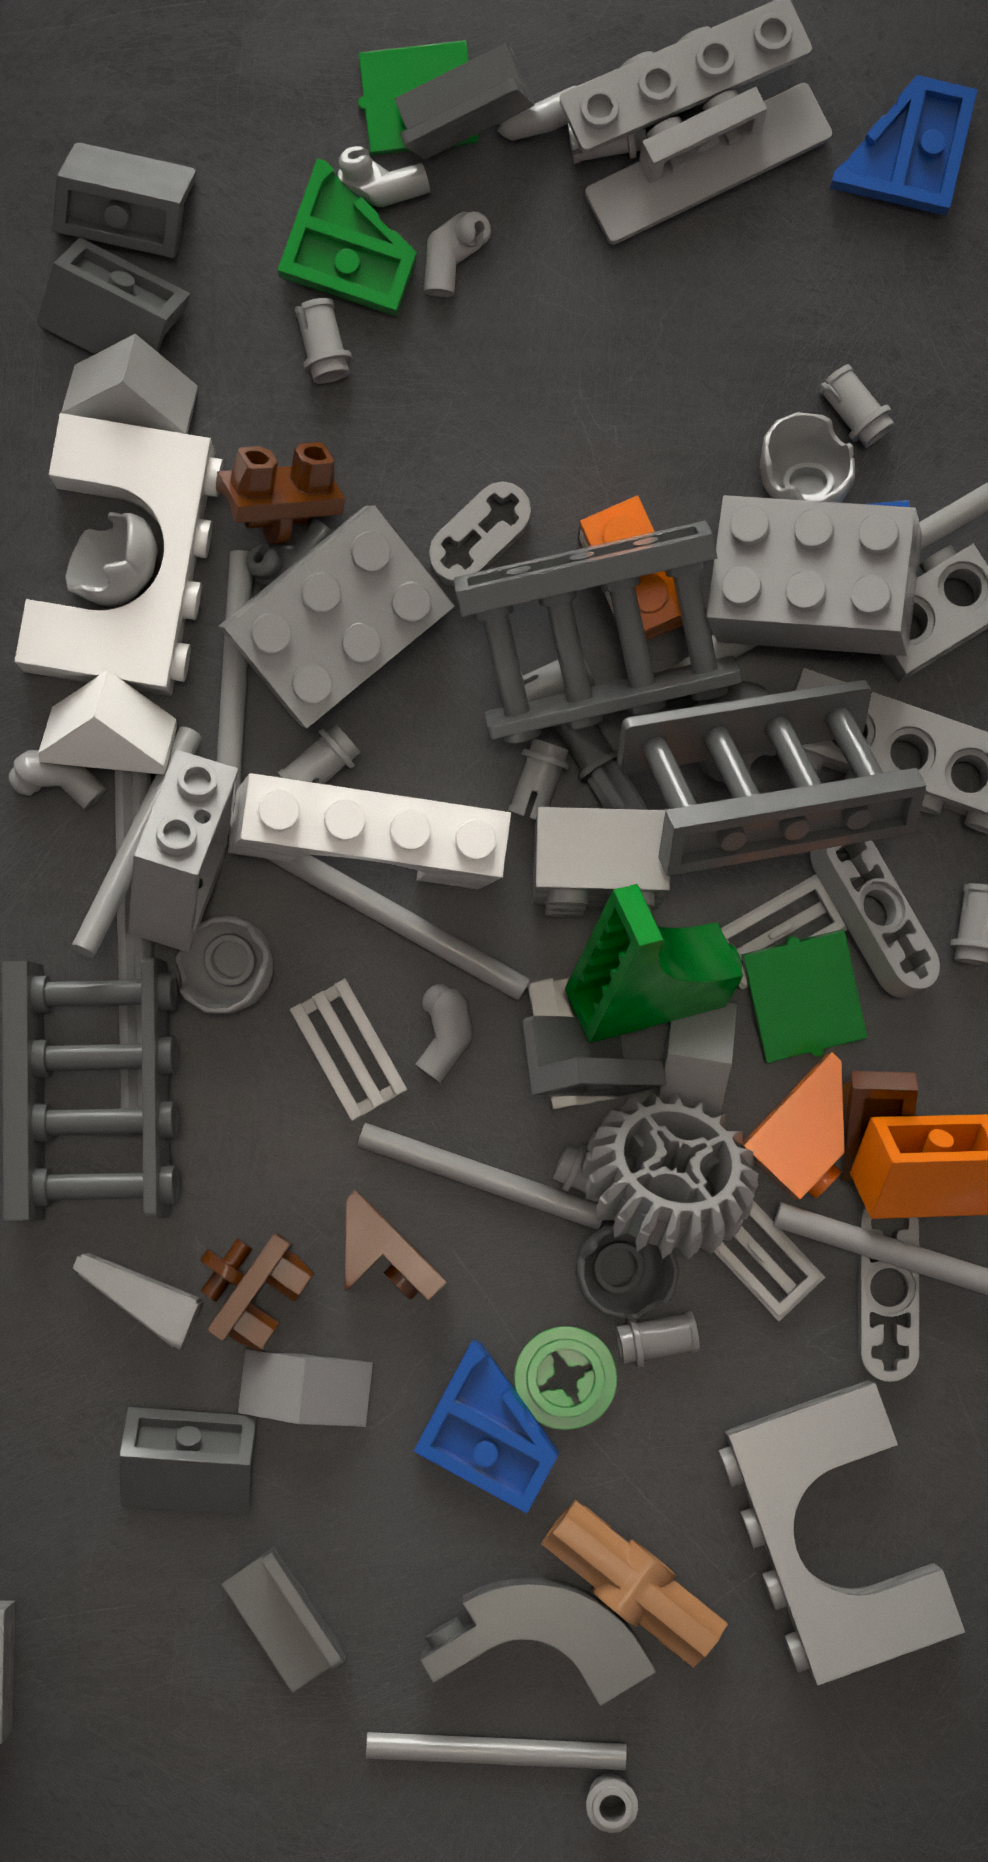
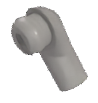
[497,86,576,141]
[338,146,431,207]
[424,211,491,297]
[9,750,107,811]
[415,984,473,1083]

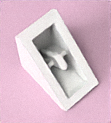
[38,670,177,775]

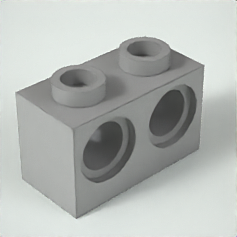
[880,543,988,684]

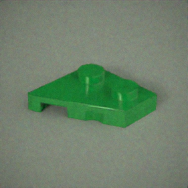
[277,158,417,317]

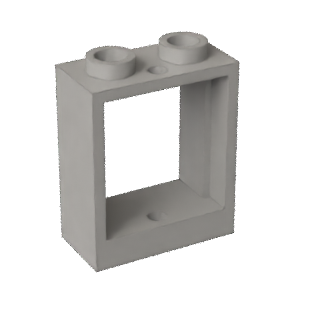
[128,749,238,953]

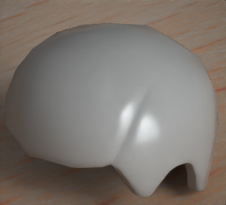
[759,412,855,503]
[65,512,158,607]
[175,916,273,1013]

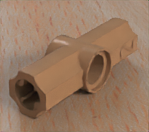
[541,1499,728,1668]

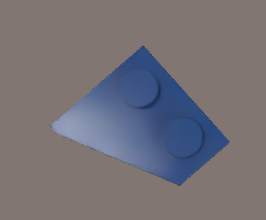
[830,75,978,216]
[413,1339,559,1513]

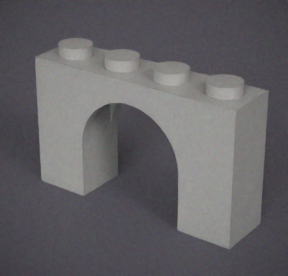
[718,1380,965,1686]

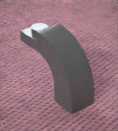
[420,1577,656,1706]

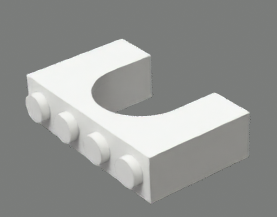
[15,413,224,697]
[228,773,511,889]

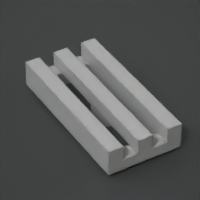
[721,874,848,991]
[290,978,408,1121]
[713,1200,826,1321]

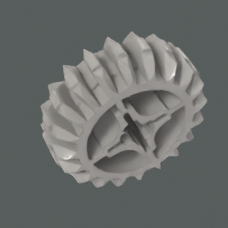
[582,1092,759,1260]

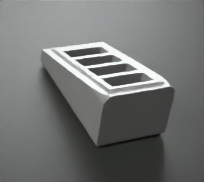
[73,1253,203,1350]

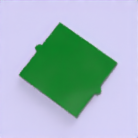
[358,40,478,156]
[741,929,868,1063]

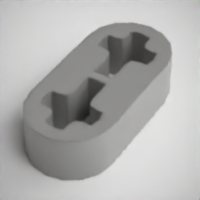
[429,481,531,586]

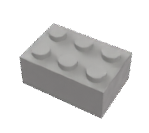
[706,495,922,656]
[218,506,455,729]
[532,807,670,918]

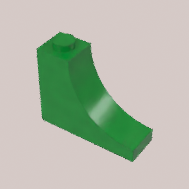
[565,884,743,1043]

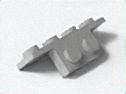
[559,0,812,153]
[585,83,832,245]

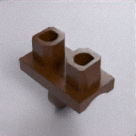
[216,442,346,544]
[200,1233,315,1352]

